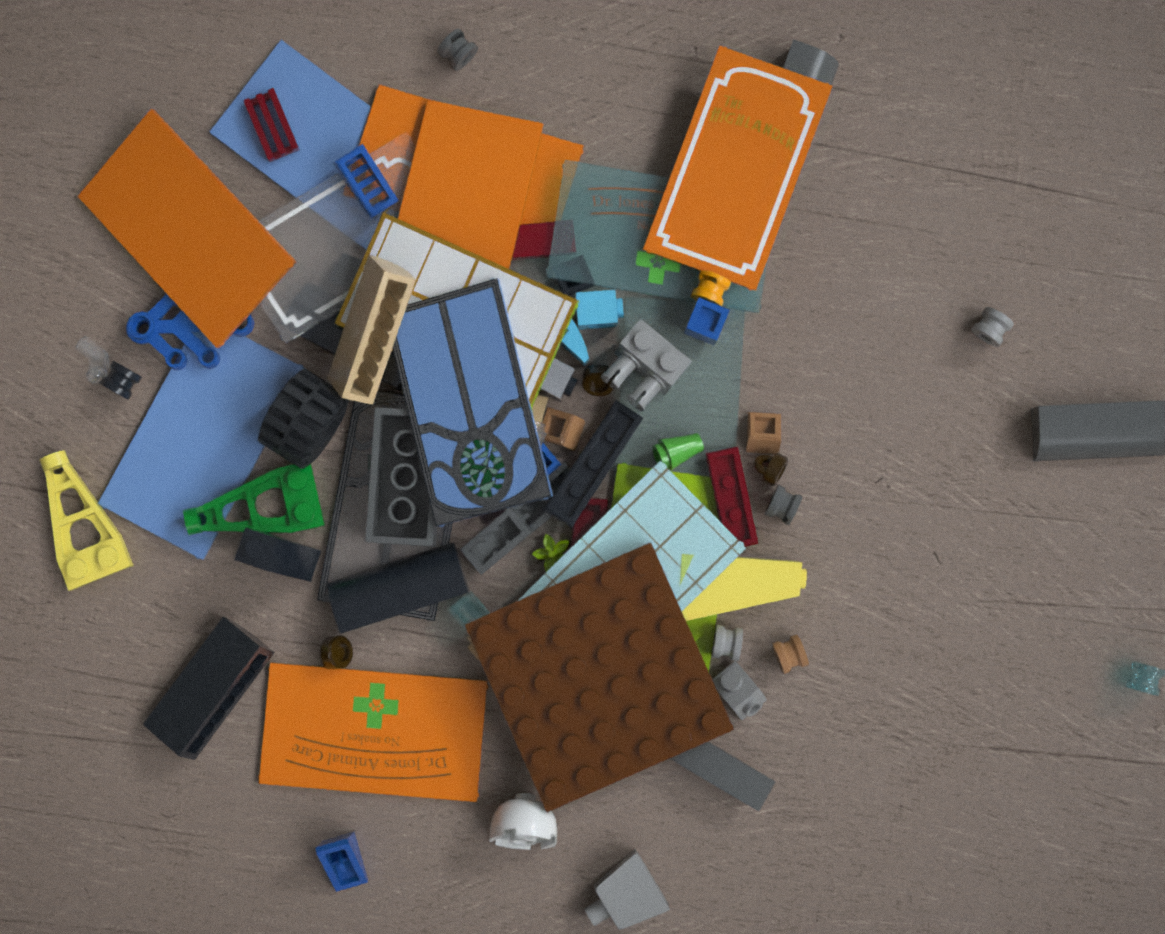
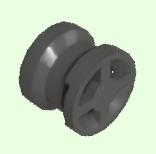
[437,29,478,71]
[764,485,803,525]

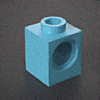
[576,290,624,330]

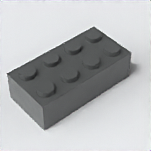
[365,407,437,547]

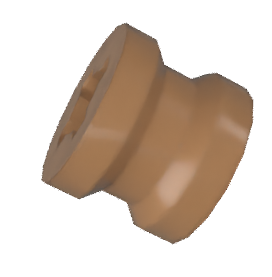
[772,634,809,674]

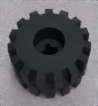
[258,369,349,469]

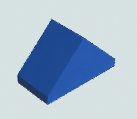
[316,832,368,892]

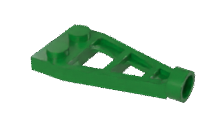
[183,464,325,535]

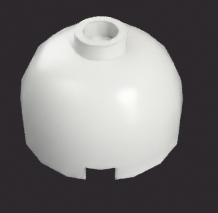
[489,793,557,850]

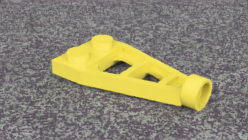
[39,450,134,591]

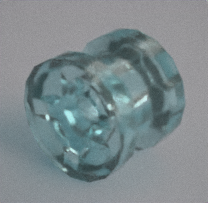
[1125,661,1165,697]

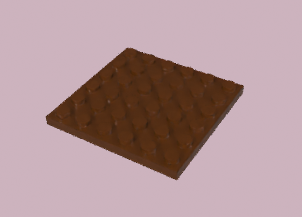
[465,542,734,812]

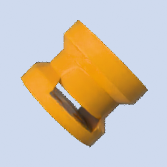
[691,270,731,306]

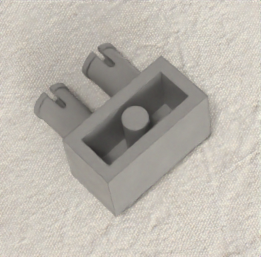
[601,319,692,411]

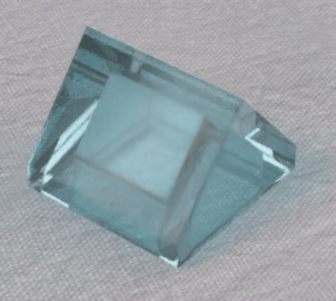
[449,591,490,631]

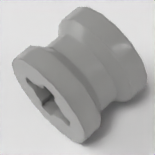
[971,307,1014,347]
[712,625,743,661]

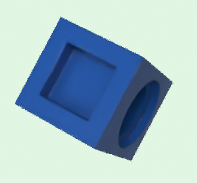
[684,297,730,346]

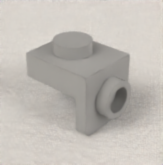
[712,661,767,720]

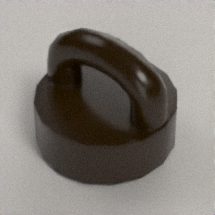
[582,364,615,397]
[753,452,789,486]
[320,635,353,669]

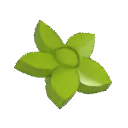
[532,534,570,572]

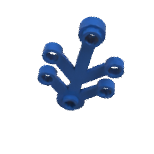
[126,292,254,370]

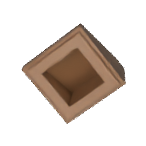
[538,408,585,451]
[746,412,781,454]

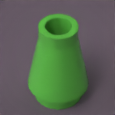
[652,433,704,470]

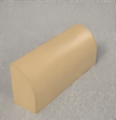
[327,255,416,405]

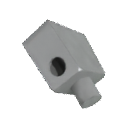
[584,849,670,930]

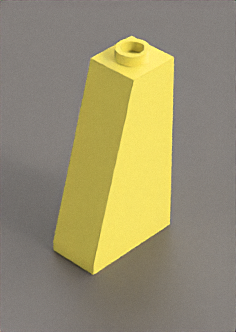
[679,554,807,621]

